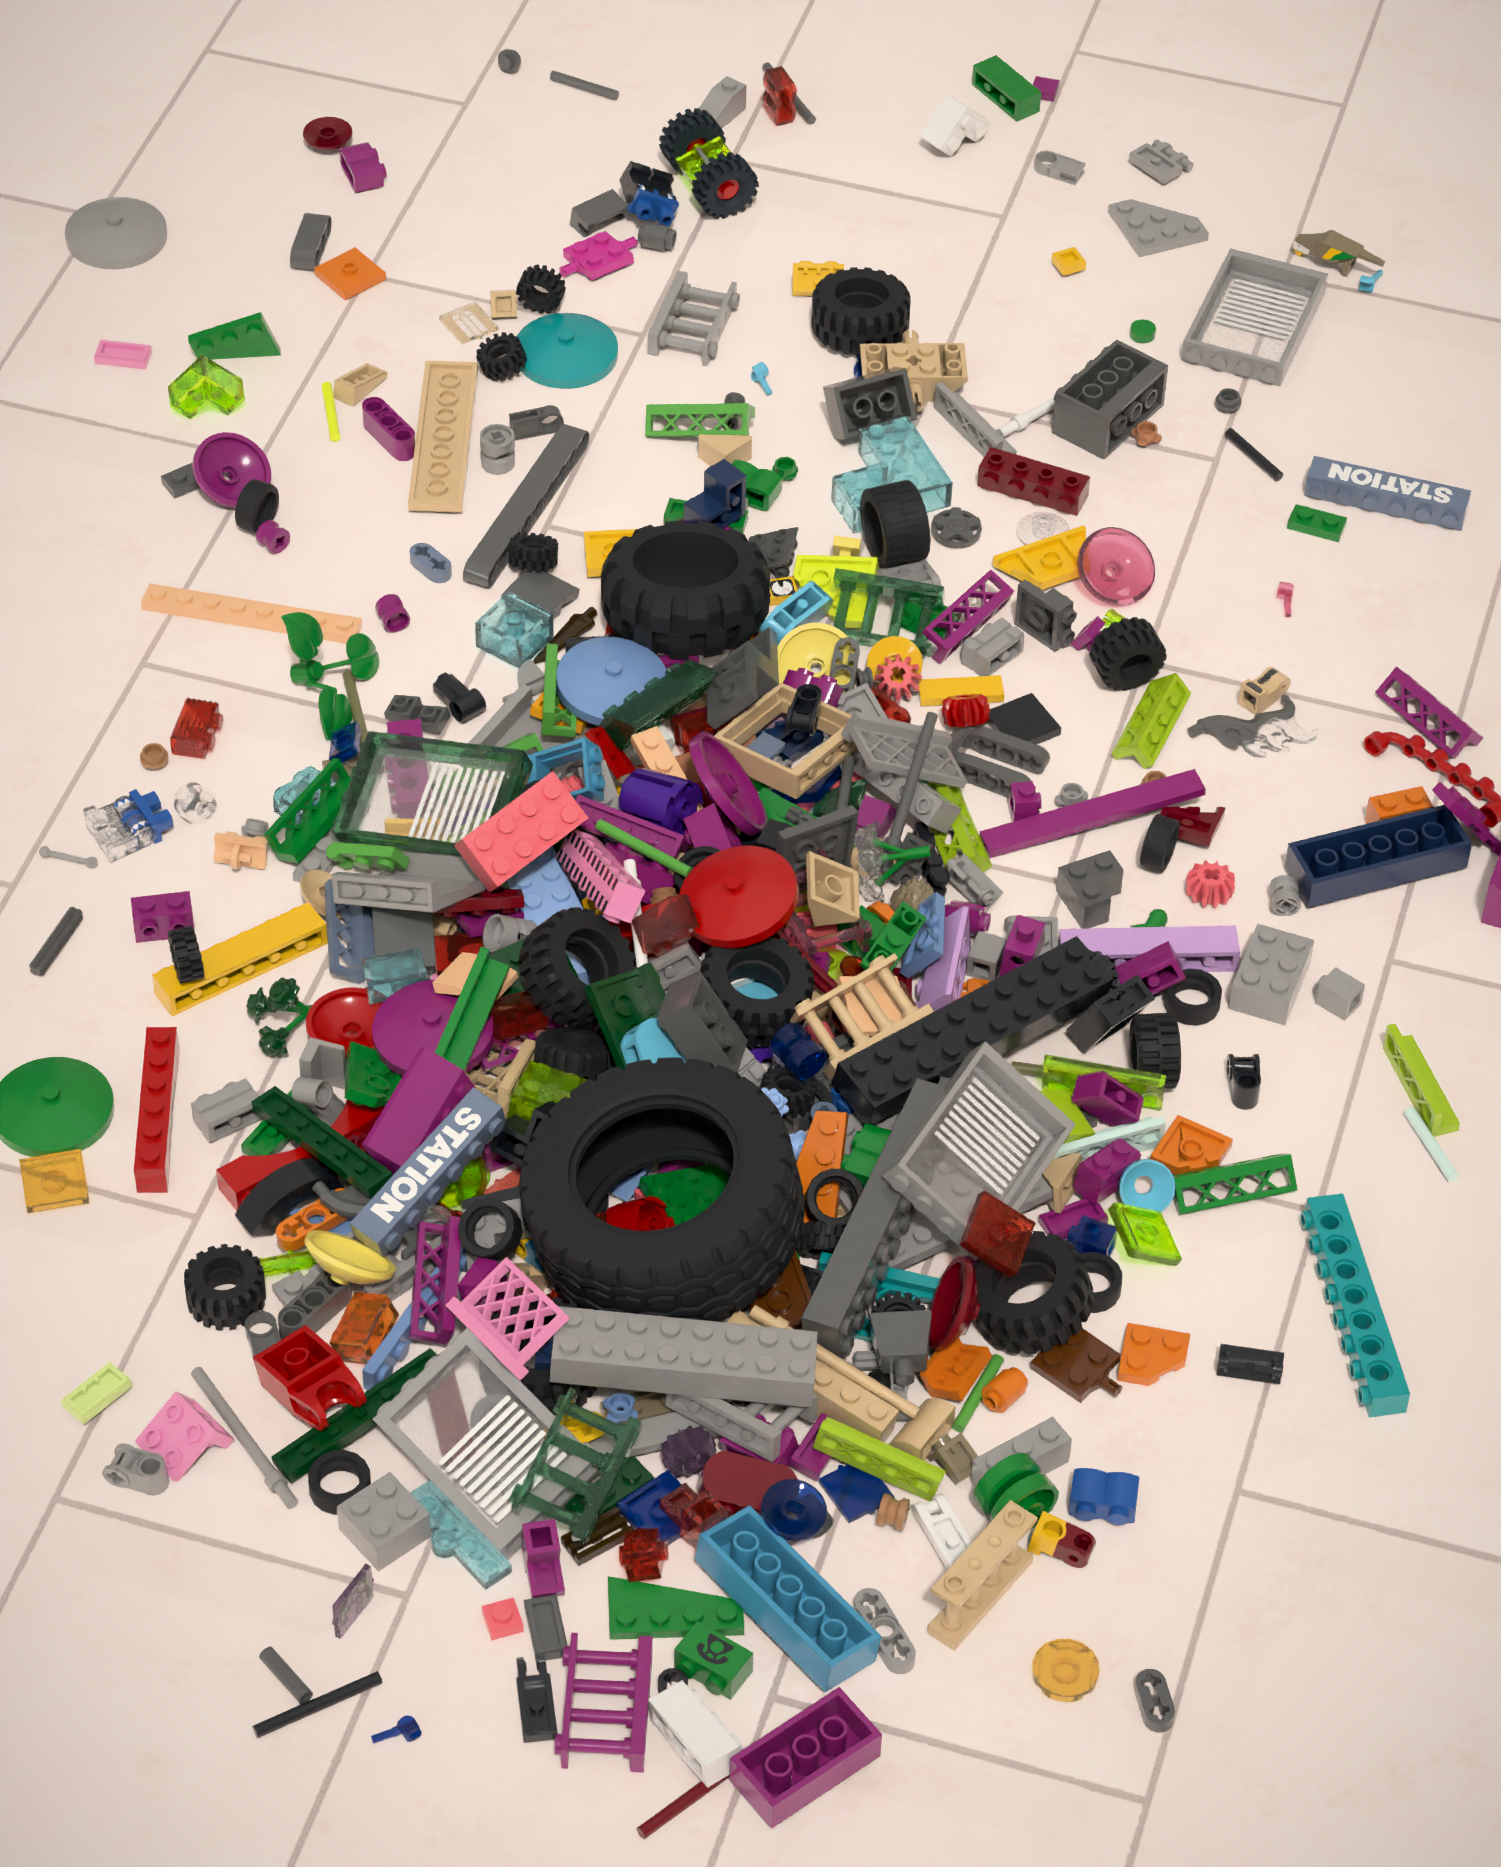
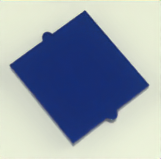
[818,1464,895,1524]

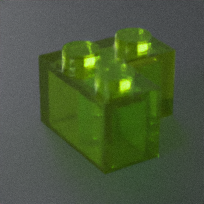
[168,354,245,419]

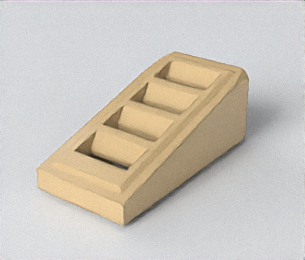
[333,363,388,406]

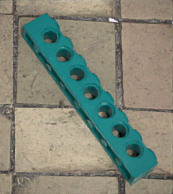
[1300,1193,1410,1418]

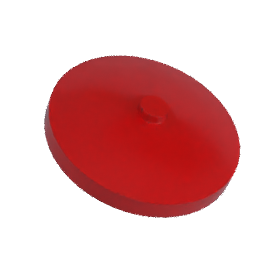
[679,846,799,948]

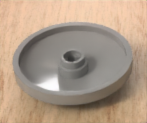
[65,197,167,270]

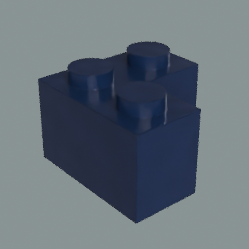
[684,459,746,529]

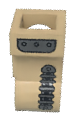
[1238,667,1291,715]

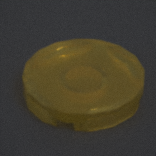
[1032,1639,1100,1702]

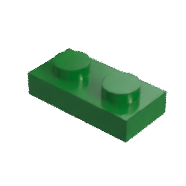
[1287,504,1347,543]

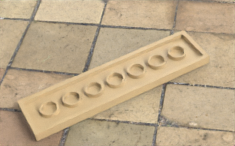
[408,361,478,512]

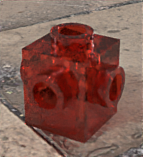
[619,1528,669,1582]

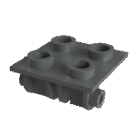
[748,527,799,578]

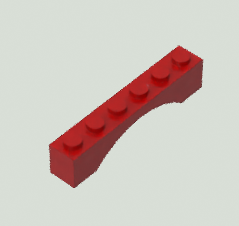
[134,1027,180,1193]
[216,1099,385,1211]

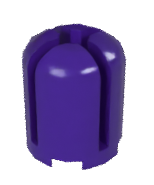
[619,768,703,836]

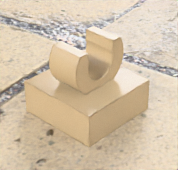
[490,289,517,318]

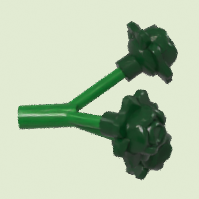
[246,977,312,1058]

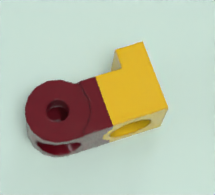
[1027,1511,1096,1568]

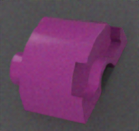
[945,900,991,937]

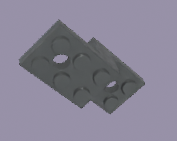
[706,626,779,730]

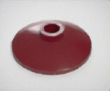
[303,117,353,150]

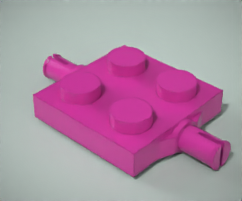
[559,231,638,280]

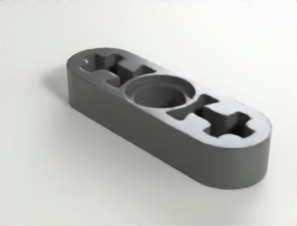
[830,637,860,694]

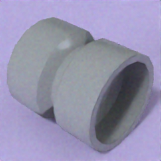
[480,424,515,475]
[483,914,537,953]

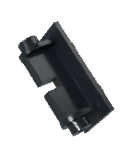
[1216,1343,1285,1384]

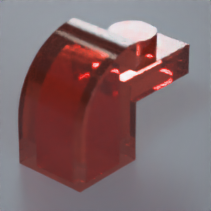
[660,1483,728,1547]

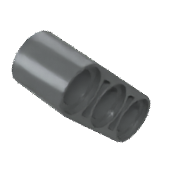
[290,213,332,270]
[278,1271,352,1340]

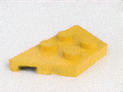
[992,525,1089,590]

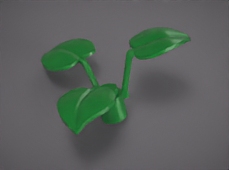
[281,612,380,741]

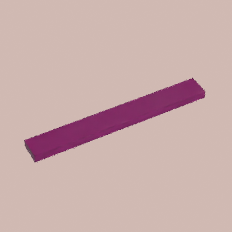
[979,769,1206,858]

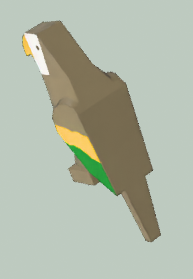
[1292,230,1385,275]

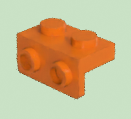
[920,1338,992,1401]

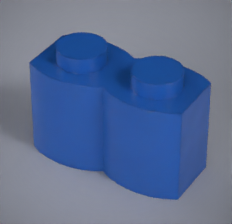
[1069,1468,1140,1525]

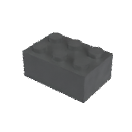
[823,367,917,440]
[657,971,748,1072]

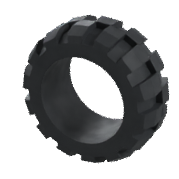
[601,520,770,659]

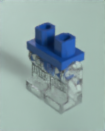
[83,789,174,863]

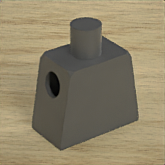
[870,1310,932,1386]

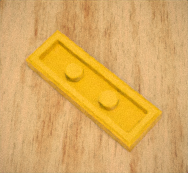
[918,675,1004,706]

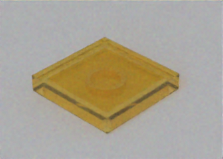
[19,1149,90,1214]

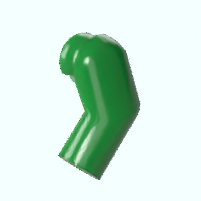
[1130,909,1168,928]

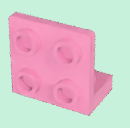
[136,1391,234,1482]

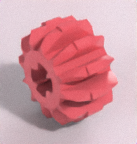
[874,654,922,703]
[1186,860,1235,909]

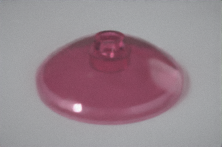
[1077,527,1155,606]

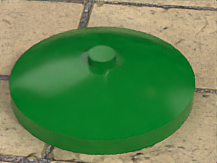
[0,1057,115,1159]

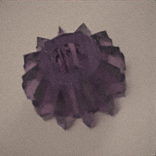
[661,1425,717,1478]

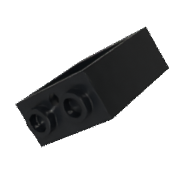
[1066,974,1155,1053]

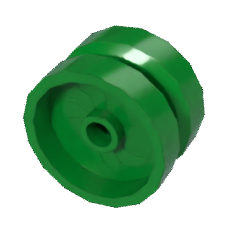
[973,1453,1059,1530]

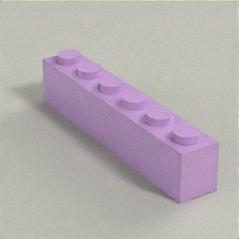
[1058,925,1240,972]

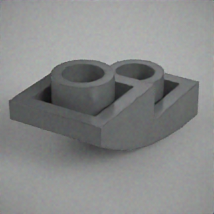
[384,695,451,734]

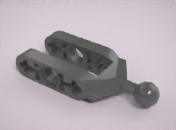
[921,725,1051,798]

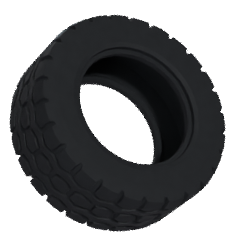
[519,1057,805,1322]

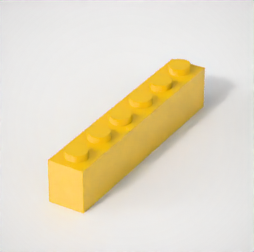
[152,902,328,1016]

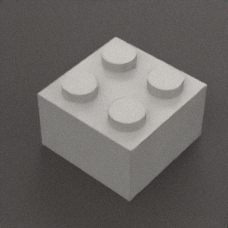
[337,1472,432,1572]

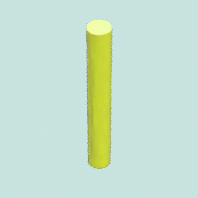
[321,382,341,442]

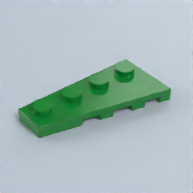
[608,1576,744,1640]

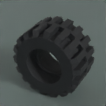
[1089,617,1167,691]
[1129,1013,1181,1090]
[532,1027,611,1092]
[184,1244,266,1331]

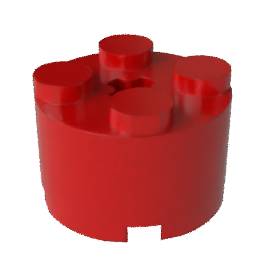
[606,1196,675,1231]

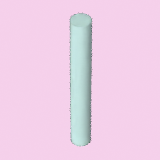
[1404,1107,1459,1182]

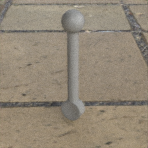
[39,846,98,869]

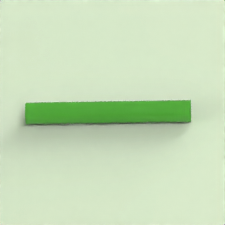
[952,1354,1004,1433]

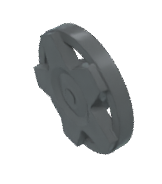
[931,507,982,548]

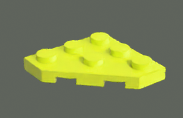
[793,555,879,629]

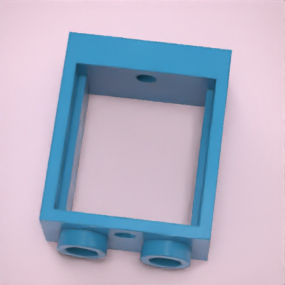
[525,737,605,802]

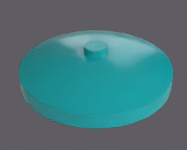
[517,313,618,389]

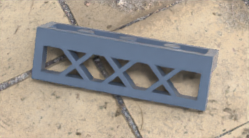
[324,879,376,984]

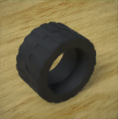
[860,480,931,568]

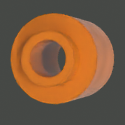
[981,1367,1028,1413]

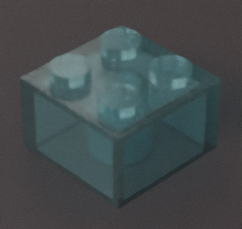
[475,591,554,668]

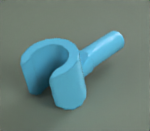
[1358,270,1383,293]
[751,362,773,396]

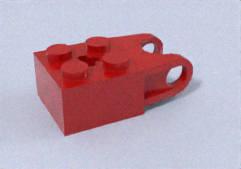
[252,1325,366,1431]

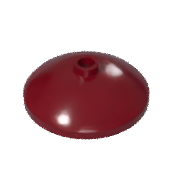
[930,1256,980,1351]

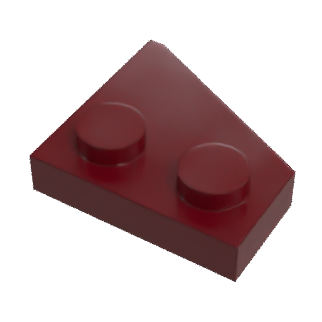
[1160,807,1226,847]

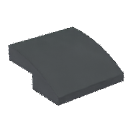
[500,570,580,622]

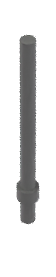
[879,712,938,874]

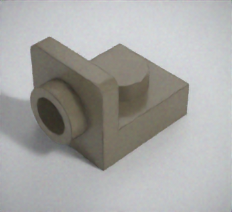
[927,1433,978,1485]

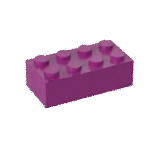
[729,1687,882,1829]

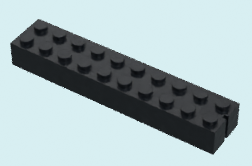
[832,936,1113,1125]

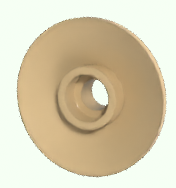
[300,870,342,919]

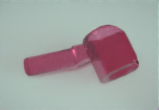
[1277,581,1294,618]

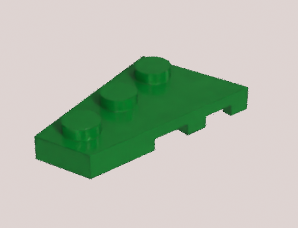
[188,312,281,360]

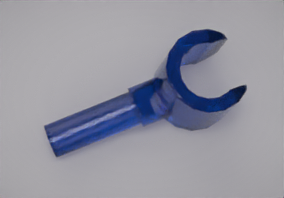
[371,1715,422,1744]

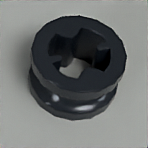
[658,1668,688,1694]

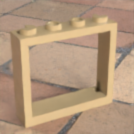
[715,682,857,799]

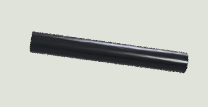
[1225,428,1283,481]

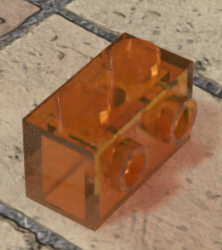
[329,1292,399,1364]

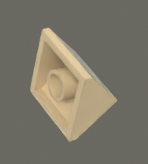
[806,851,860,926]

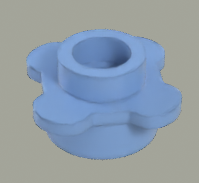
[603,1392,638,1425]

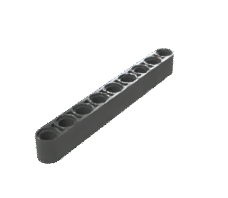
[463,424,590,588]

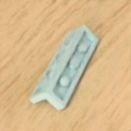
[1053,1116,1166,1161]

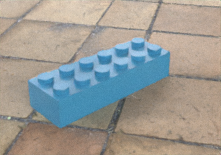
[695,1505,882,1692]

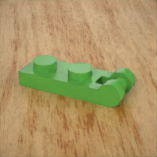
[326,842,410,872]

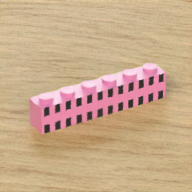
[556,828,646,923]

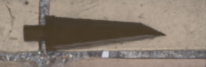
[533,607,598,664]

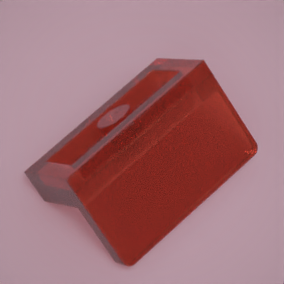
[491,991,548,1040]

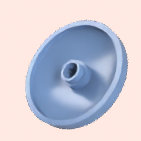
[556,637,669,728]

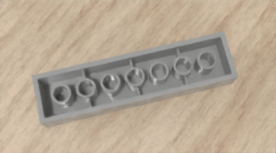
[549,1306,818,1408]

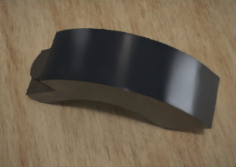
[235,1158,345,1235]

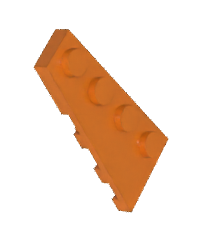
[797,1111,849,1223]

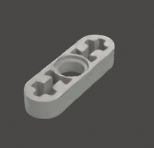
[854,1588,916,1674]

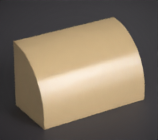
[889,1398,956,1461]

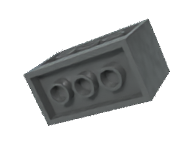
[1052,339,1168,460]

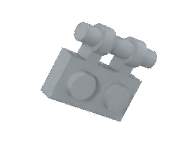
[1129,139,1194,184]

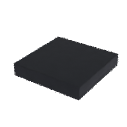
[987,693,1062,754]

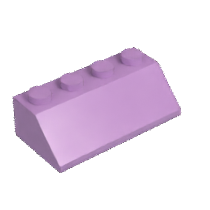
[914,906,971,1011]

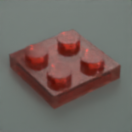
[959,1190,1036,1278]

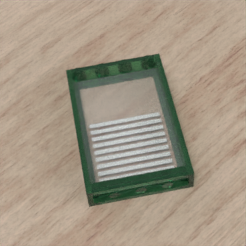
[332,731,533,856]

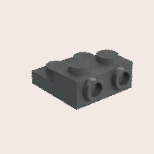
[1014,579,1077,652]

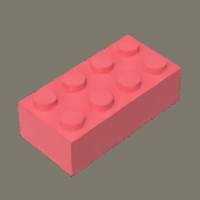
[454,771,588,893]

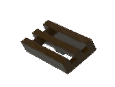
[561,1506,634,1566]

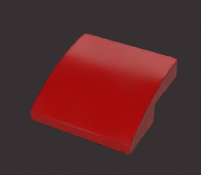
[584,726,636,783]

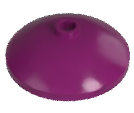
[192,432,271,508]

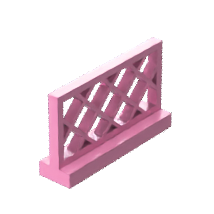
[445,1257,570,1380]

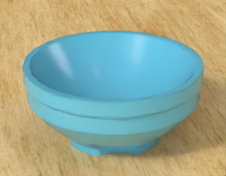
[1118,1159,1175,1216]

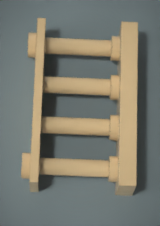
[790,953,934,1081]
[927,1500,1038,1651]

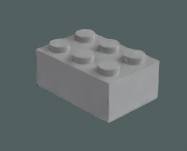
[1228,923,1314,1026]

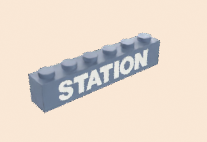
[1304,456,1472,531]
[350,1087,506,1257]

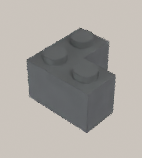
[1056,850,1124,929]

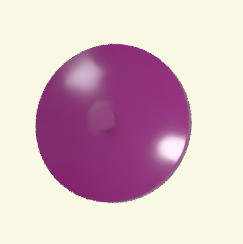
[689,731,768,836]
[372,980,495,1076]

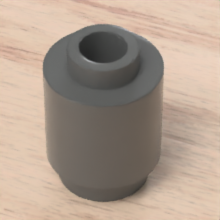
[638,221,677,251]

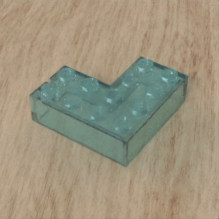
[831,416,953,534]

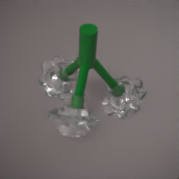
[854,823,931,903]

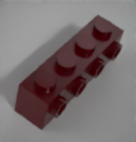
[977,447,1090,516]

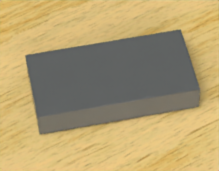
[523,1594,568,1662]

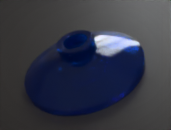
[761,1479,827,1541]

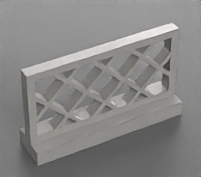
[841,711,967,788]

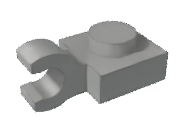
[272,1263,325,1307]

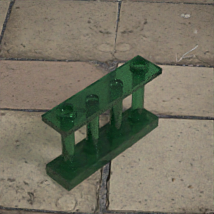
[833,568,945,659]
[509,1388,643,1547]

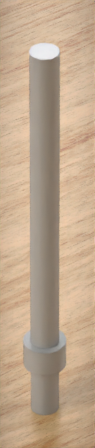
[191,1367,298,1509]

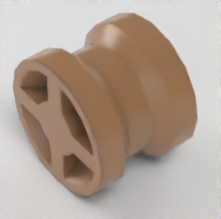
[876,1493,910,1532]

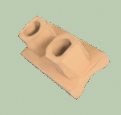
[214,831,268,870]

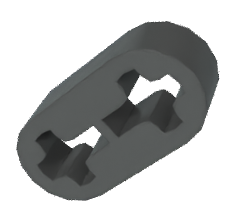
[1134,1669,1175,1733]

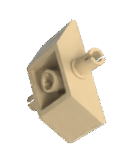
[860,330,968,412]

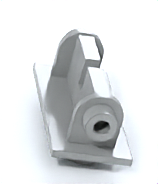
[946,854,1004,910]

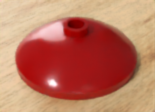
[306,987,386,1059]

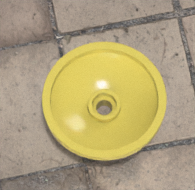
[777,623,858,693]
[304,1230,396,1285]

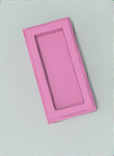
[94,340,152,369]

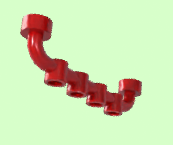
[1364,731,1501,827]

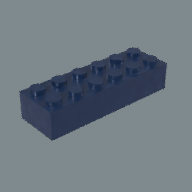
[1285,804,1472,908]

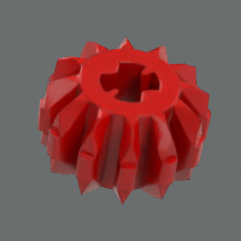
[941,693,990,728]

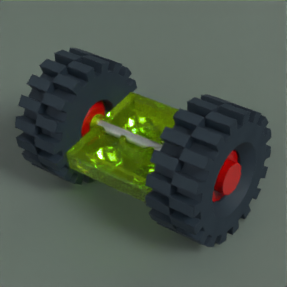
[659,108,759,219]

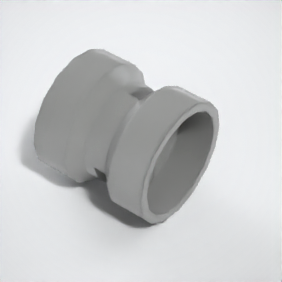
[1269,875,1301,916]

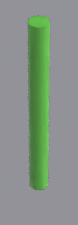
[595,819,693,878]

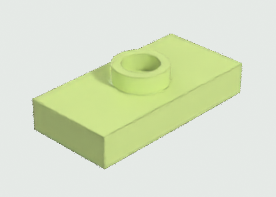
[61,1362,132,1425]

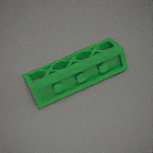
[264,758,368,864]
[435,947,510,1072]
[1173,1153,1298,1214]

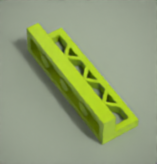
[1111,673,1191,769]
[928,782,992,872]
[1383,1023,1460,1137]
[813,1416,946,1501]

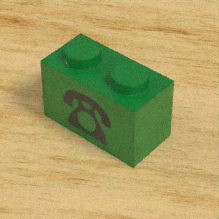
[674,1621,754,1700]

